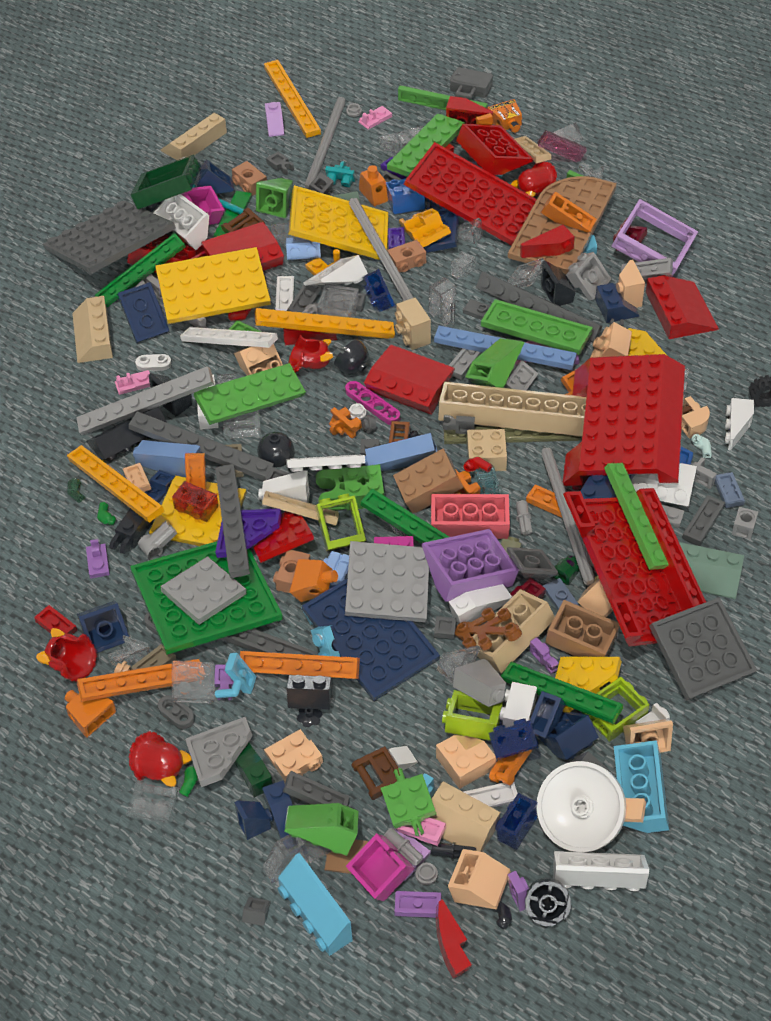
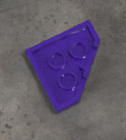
[215,509,282,558]

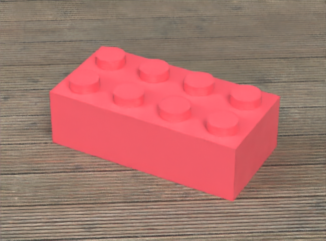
[431,494,510,539]

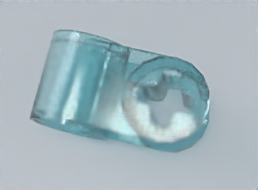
[474,467,499,494]

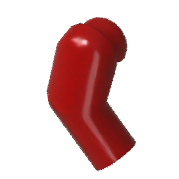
[228,308,252,321]
[463,457,493,473]

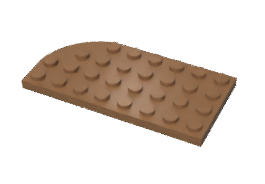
[508,176,617,274]

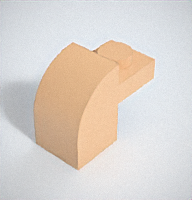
[682,396,710,439]

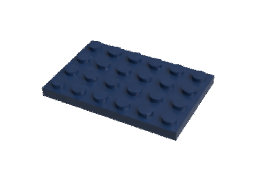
[302,579,440,701]

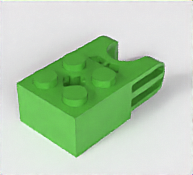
[315,464,384,510]

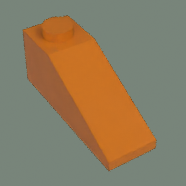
[540,192,597,233]

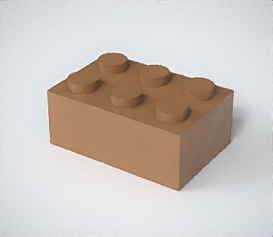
[393,448,464,513]
[545,600,620,657]

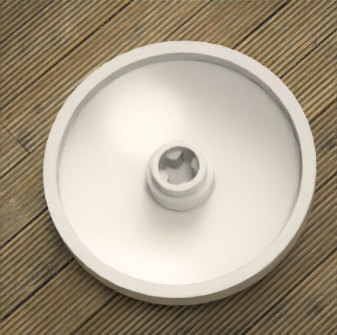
[537,761,626,852]

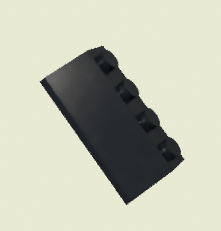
[86,406,167,461]

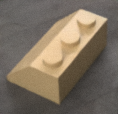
[429,781,500,852]

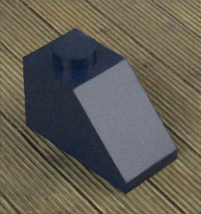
[526,691,566,739]
[234,800,273,840]

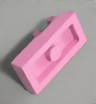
[358,106,392,130]
[115,370,150,395]
[396,817,446,846]

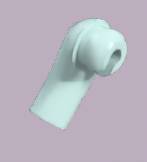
[691,434,712,458]

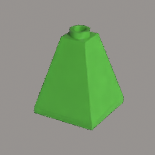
[256,178,293,218]

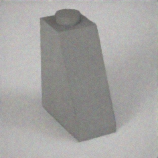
[453,659,506,707]

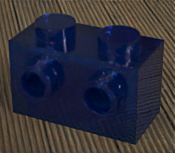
[364,269,395,312]
[489,718,540,760]
[495,793,538,850]

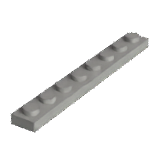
[76,366,214,435]

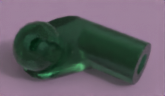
[67,478,85,503]

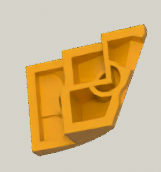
[399,208,451,247]

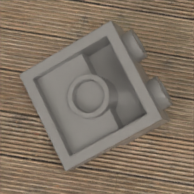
[566,252,611,300]

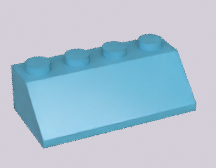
[614,740,669,833]
[277,853,352,956]

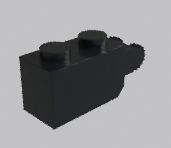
[109,508,154,554]

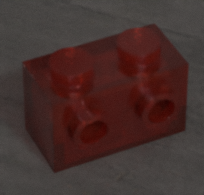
[172,481,219,522]

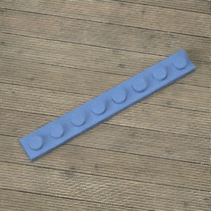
[434,326,577,370]

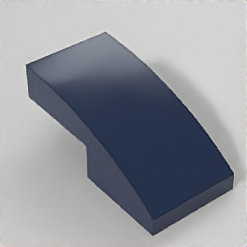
[144,470,175,503]

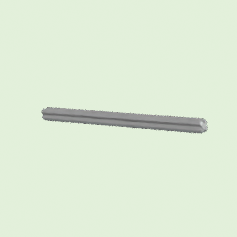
[305,97,345,189]
[349,198,414,301]
[541,447,595,585]

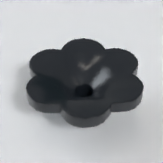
[297,709,323,727]

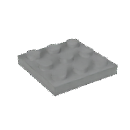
[161,557,246,625]

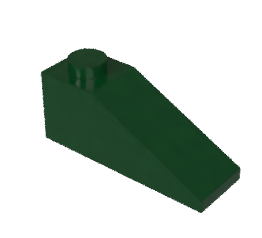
[234,742,273,798]

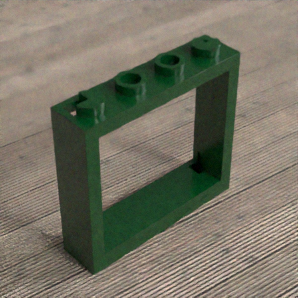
[130,154,201,210]

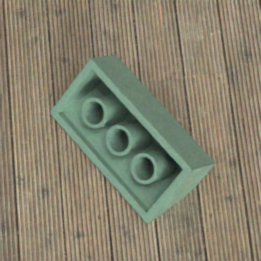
[679,542,744,599]

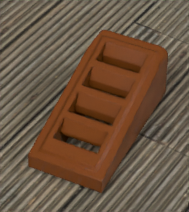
[389,421,411,443]

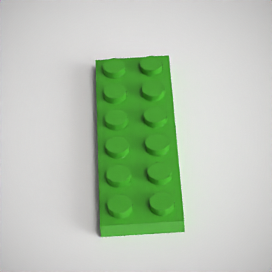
[387,113,465,177]
[481,299,593,355]
[193,363,306,425]

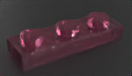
[537,130,587,162]

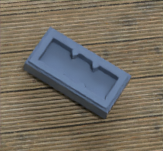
[715,472,745,508]
[543,578,580,610]

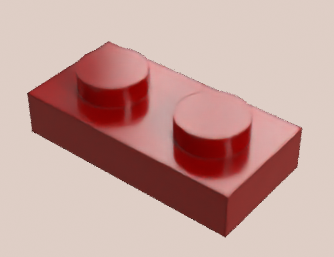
[34,605,77,635]

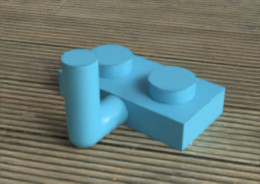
[215,653,257,698]

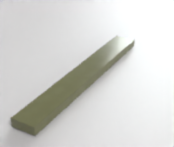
[444,427,582,444]

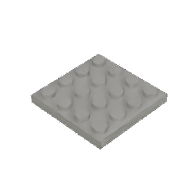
[345,541,429,622]

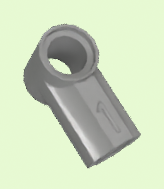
[138,521,177,560]

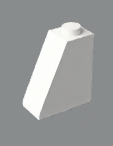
[258,470,310,507]

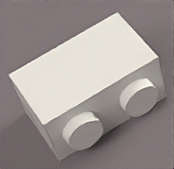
[500,682,537,734]

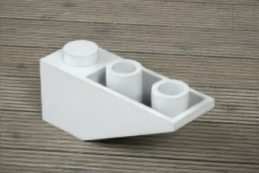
[725,398,754,450]

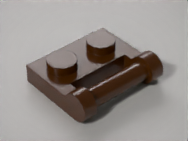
[221,208,265,233]
[351,746,400,800]

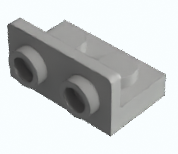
[504,360,538,390]

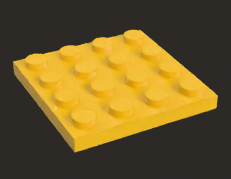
[149,475,247,546]

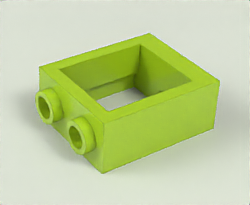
[315,493,366,551]
[582,677,649,742]
[442,690,503,741]

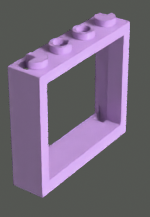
[611,199,698,277]

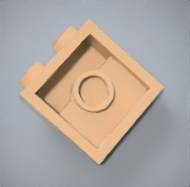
[264,729,323,782]

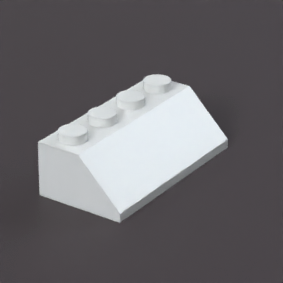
[154,194,209,250]
[631,463,697,506]
[553,851,649,891]

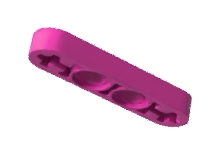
[345,381,400,425]

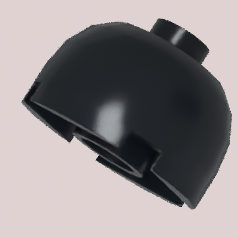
[334,339,369,374]
[257,432,295,468]
[525,878,571,926]

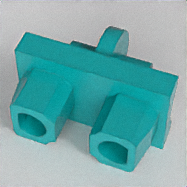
[325,161,356,188]

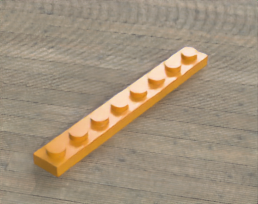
[264,60,321,138]
[255,308,395,339]
[67,445,165,523]

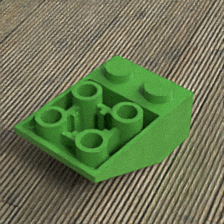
[465,338,525,388]
[284,803,359,856]

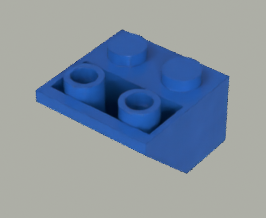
[386,179,425,214]

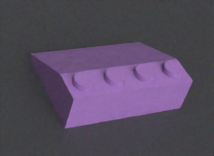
[422,529,519,602]

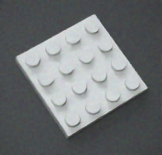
[286,454,365,471]

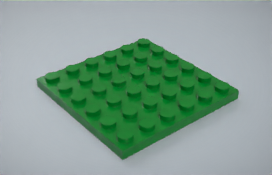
[130,541,283,655]

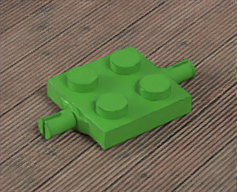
[381,768,437,836]

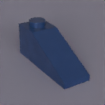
[262,780,307,854]

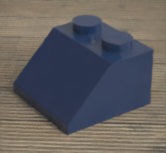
[196,159,234,194]
[595,283,639,323]
[77,601,131,653]
[536,712,599,760]

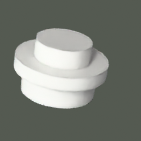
[349,403,366,420]

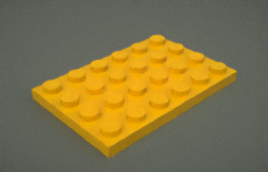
[288,185,388,260]
[155,247,271,324]

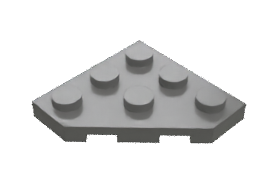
[185,717,252,787]

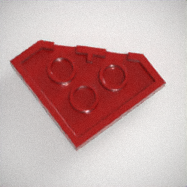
[253,511,314,563]

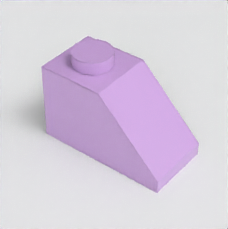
[265,102,284,137]

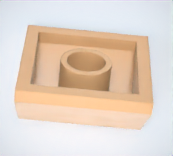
[577,577,613,617]
[623,719,673,753]

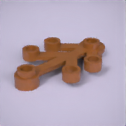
[455,608,522,651]

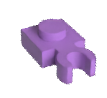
[530,637,558,674]
[214,665,234,700]

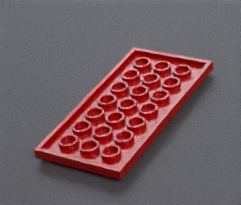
[404,142,537,246]

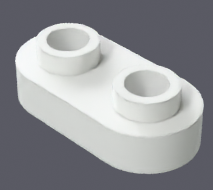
[135,354,171,371]

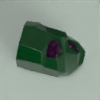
[553,555,580,585]

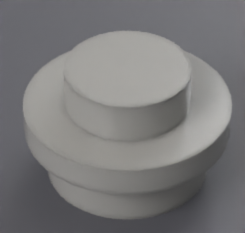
[346,103,362,117]
[415,862,438,885]

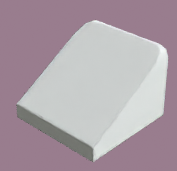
[388,746,418,770]

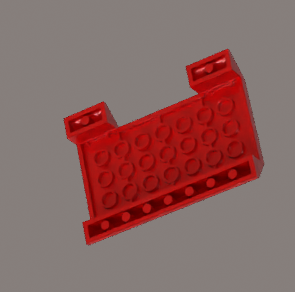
[563,354,685,486]
[563,488,706,647]

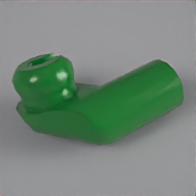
[97,502,116,526]
[179,766,198,797]

